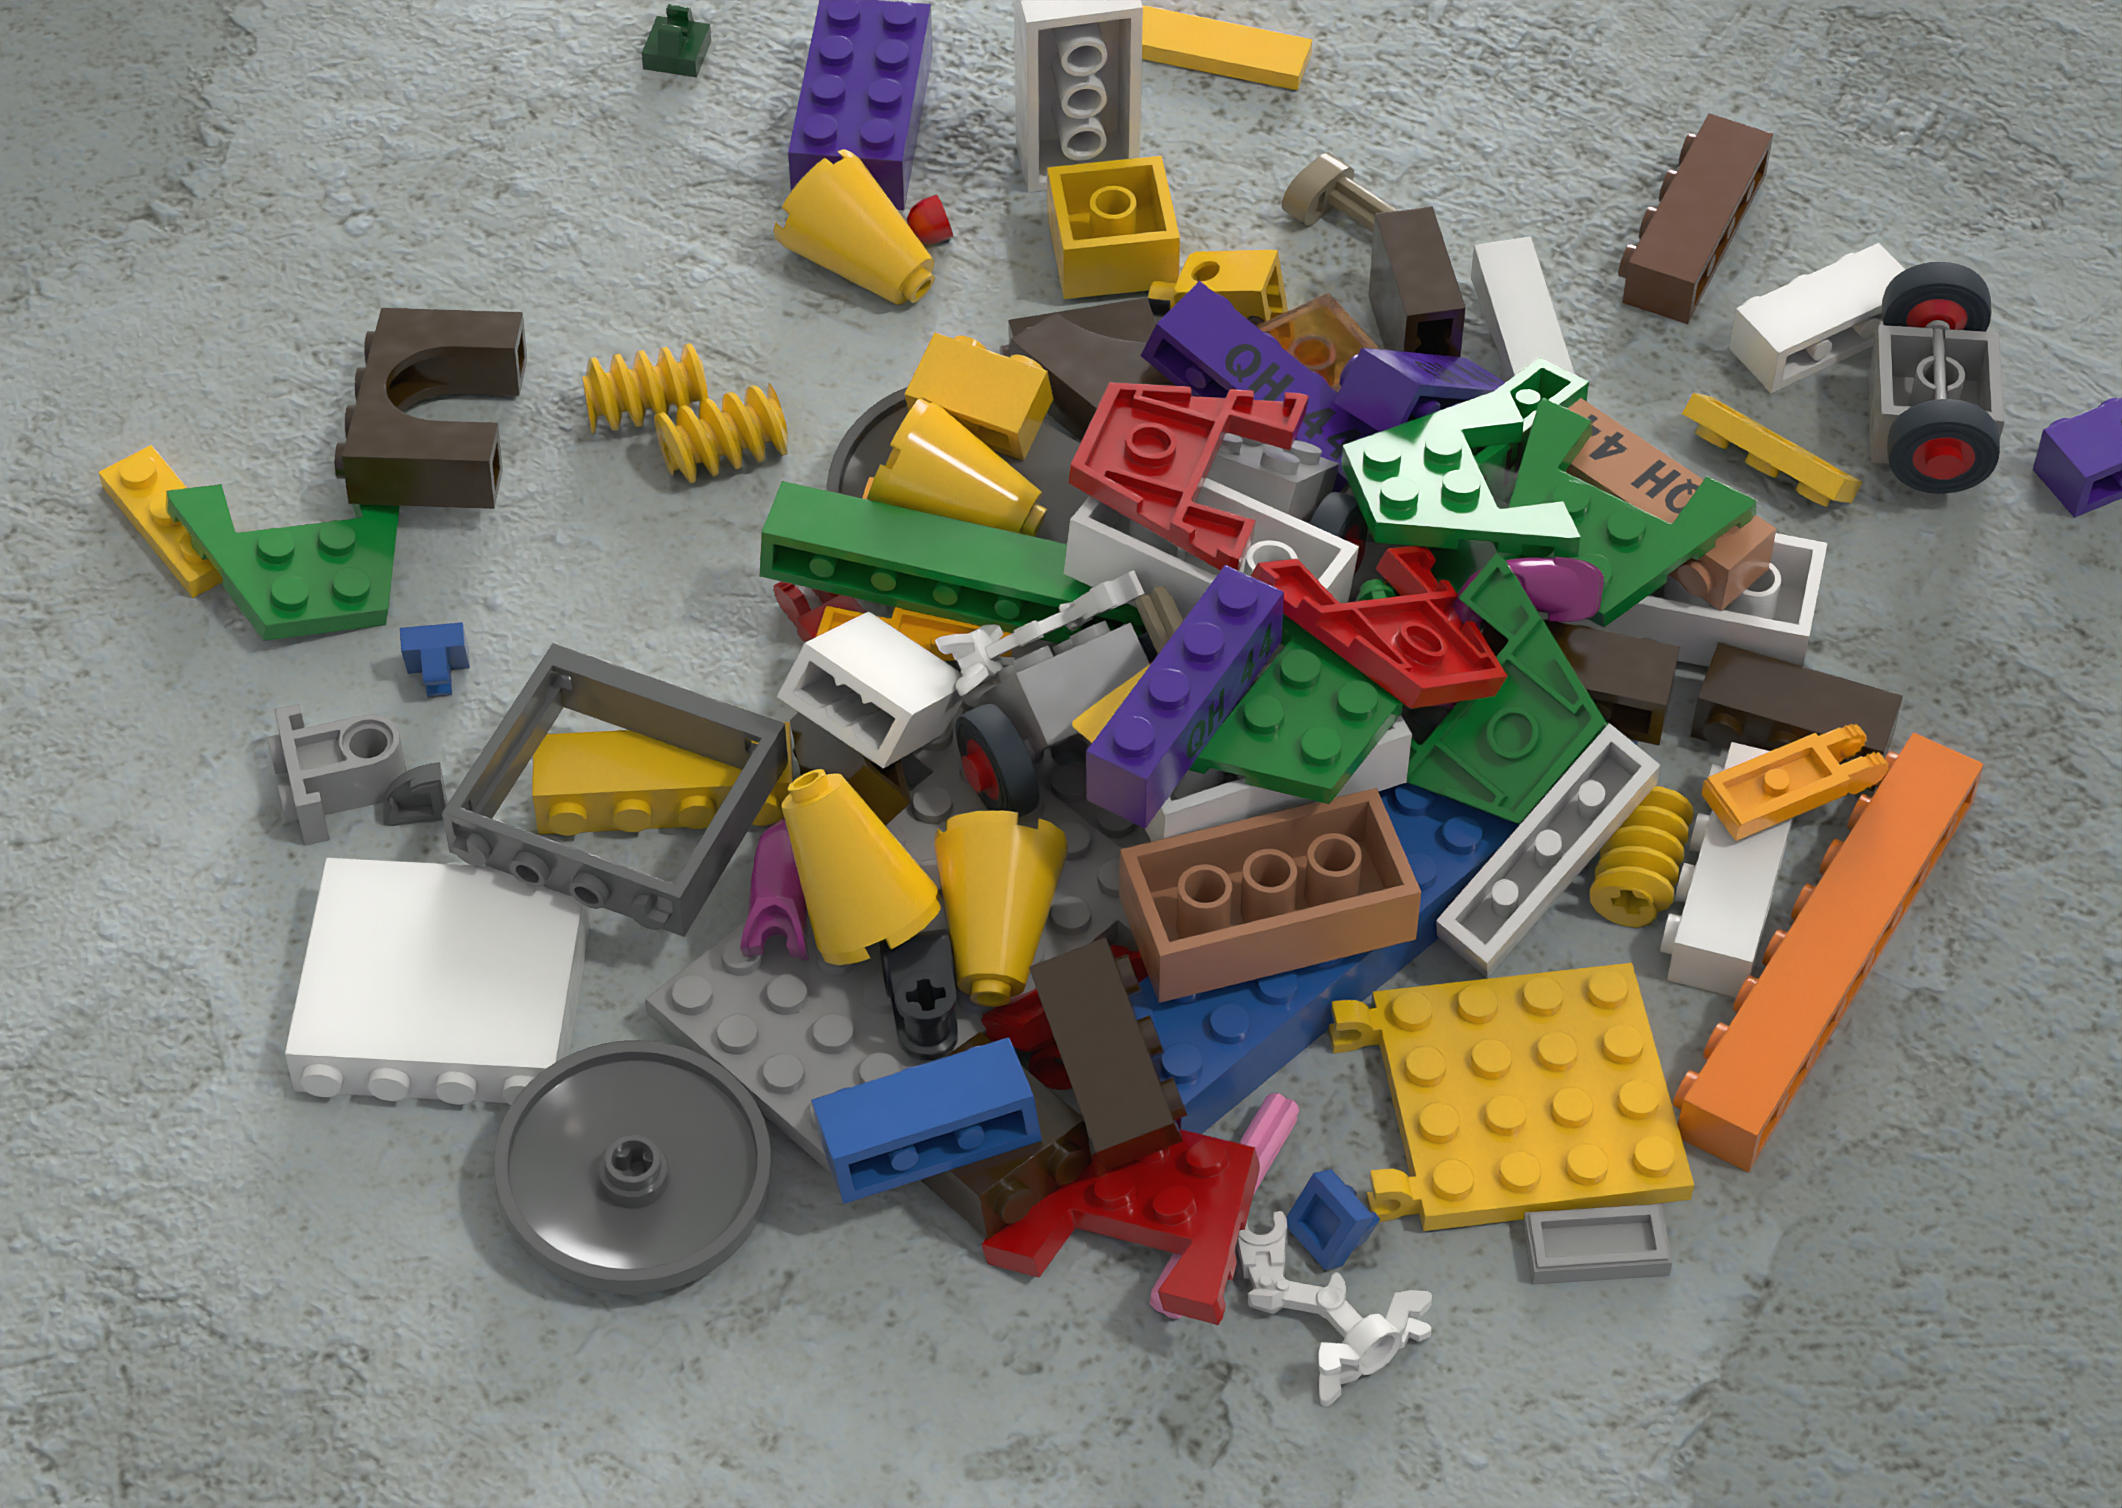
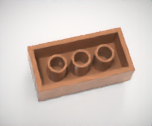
[1119,788,1421,1003]

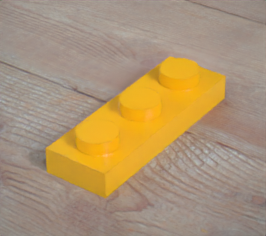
[1682,393,1863,507]
[98,445,223,598]

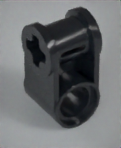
[879,929,958,1061]

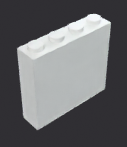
[285,858,593,1105]

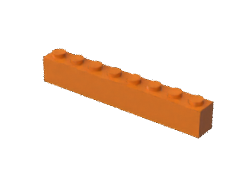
[1673,732,1984,1173]

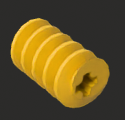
[582,343,709,434]
[654,382,788,484]
[1590,786,1694,928]

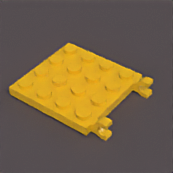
[1328,962,1695,1231]

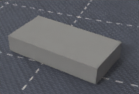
[1523,1204,1672,1284]

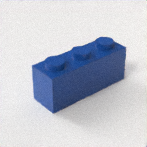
[811,1037,1042,1204]

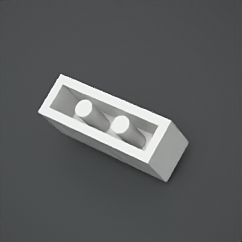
[1729,243,1905,393]

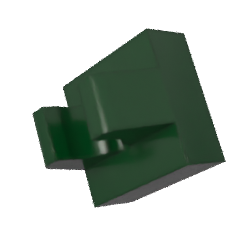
[642,4,711,78]

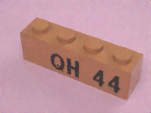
[1565,398,1777,611]

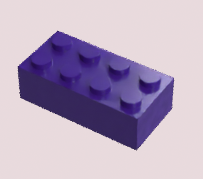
[788,0,933,210]

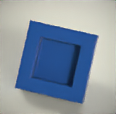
[400,622,470,697]
[1286,1169,1380,1270]

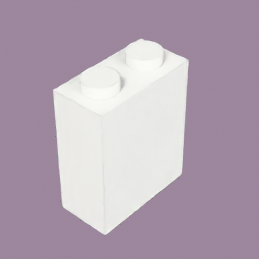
[777,612,966,768]

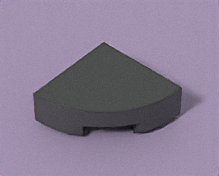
[383,762,448,825]

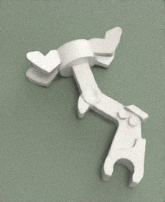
[935,570,1145,696]
[1236,1211,1432,1407]

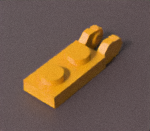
[1701,723,1889,841]

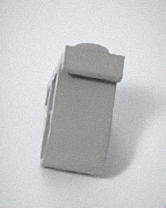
[267,704,407,846]

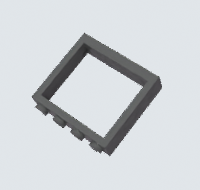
[442,643,788,937]

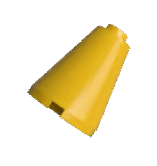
[773,149,935,305]
[867,397,1048,537]
[781,769,941,965]
[934,811,1068,1007]

